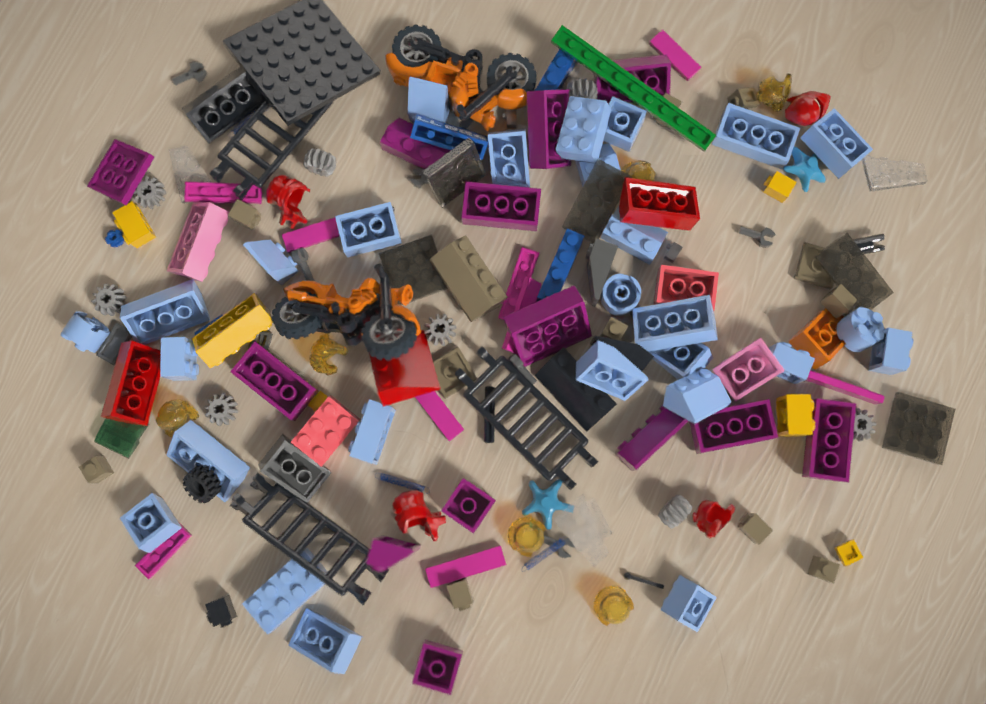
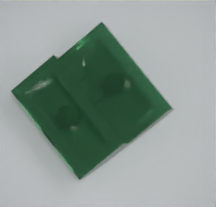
[94,418,150,459]

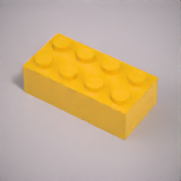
[192,293,273,369]

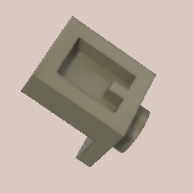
[727,87,761,109]

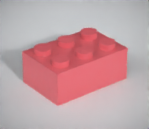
[653,265,719,311]
[291,395,361,467]

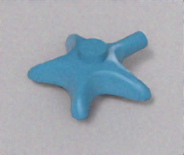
[783,146,826,192]
[522,479,574,530]

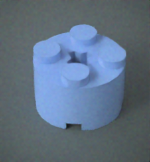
[600,274,641,316]
[836,307,884,352]
[60,311,110,353]

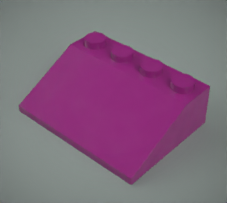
[503,285,592,367]

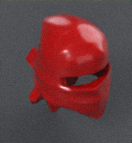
[785,91,831,126]
[266,174,311,229]
[392,491,446,541]

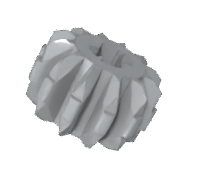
[567,78,598,99]
[304,148,336,177]
[133,176,167,209]
[92,284,127,316]
[424,314,456,346]
[204,393,239,426]
[853,408,877,442]
[658,495,692,528]

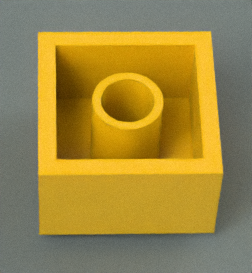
[776,394,815,437]

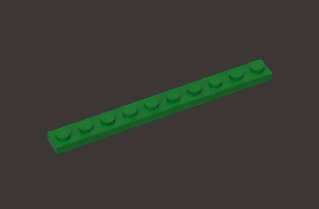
[551,25,716,152]

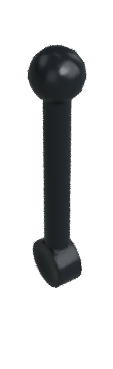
[624,572,664,589]

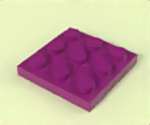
[87,139,155,205]

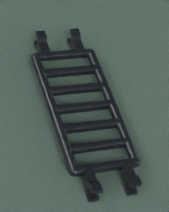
[209,99,333,200]
[455,346,599,490]
[230,473,389,605]

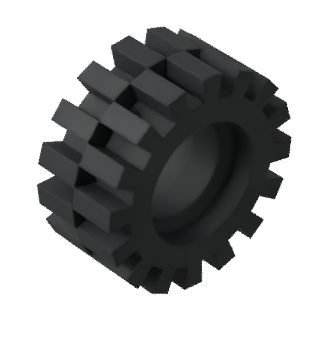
[183,465,221,504]

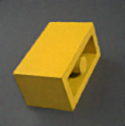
[112,201,156,248]

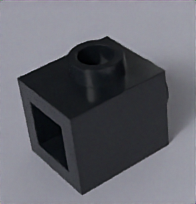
[205,595,237,628]

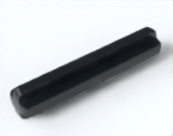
[484,386,495,443]

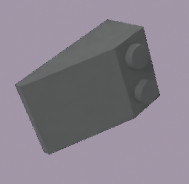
[585,238,618,307]
[258,434,332,503]

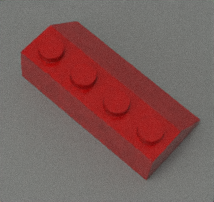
[619,177,700,231]
[101,341,161,426]

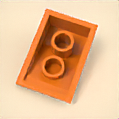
[788,308,846,370]

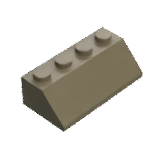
[430,235,508,322]

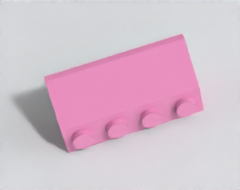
[167,202,229,282]

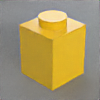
[763,171,797,203]

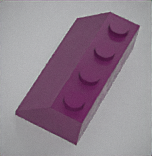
[593,55,671,105]
[527,89,571,169]
[380,117,462,181]
[802,398,856,483]
[616,405,689,471]
[366,535,421,572]

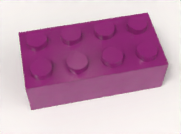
[462,182,541,232]
[230,342,319,421]
[689,399,778,454]

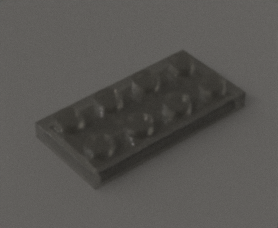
[562,159,632,244]
[814,233,894,310]

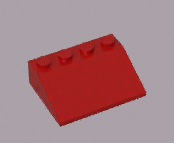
[369,329,440,407]

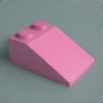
[712,338,785,401]

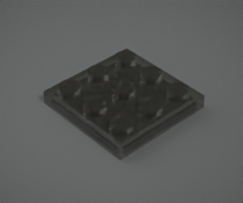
[423,137,487,207]
[379,235,448,306]
[882,392,956,465]

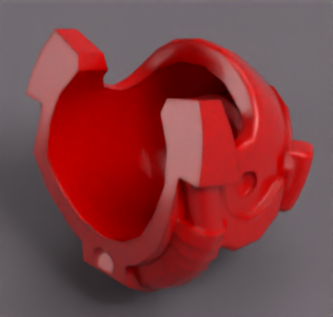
[692,500,735,538]

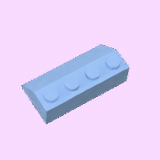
[120,279,210,345]
[633,295,718,351]
[166,420,250,502]

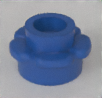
[105,229,124,247]

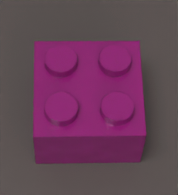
[441,478,496,534]
[412,639,463,695]

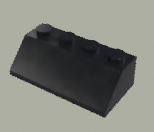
[182,66,266,143]
[534,347,617,432]

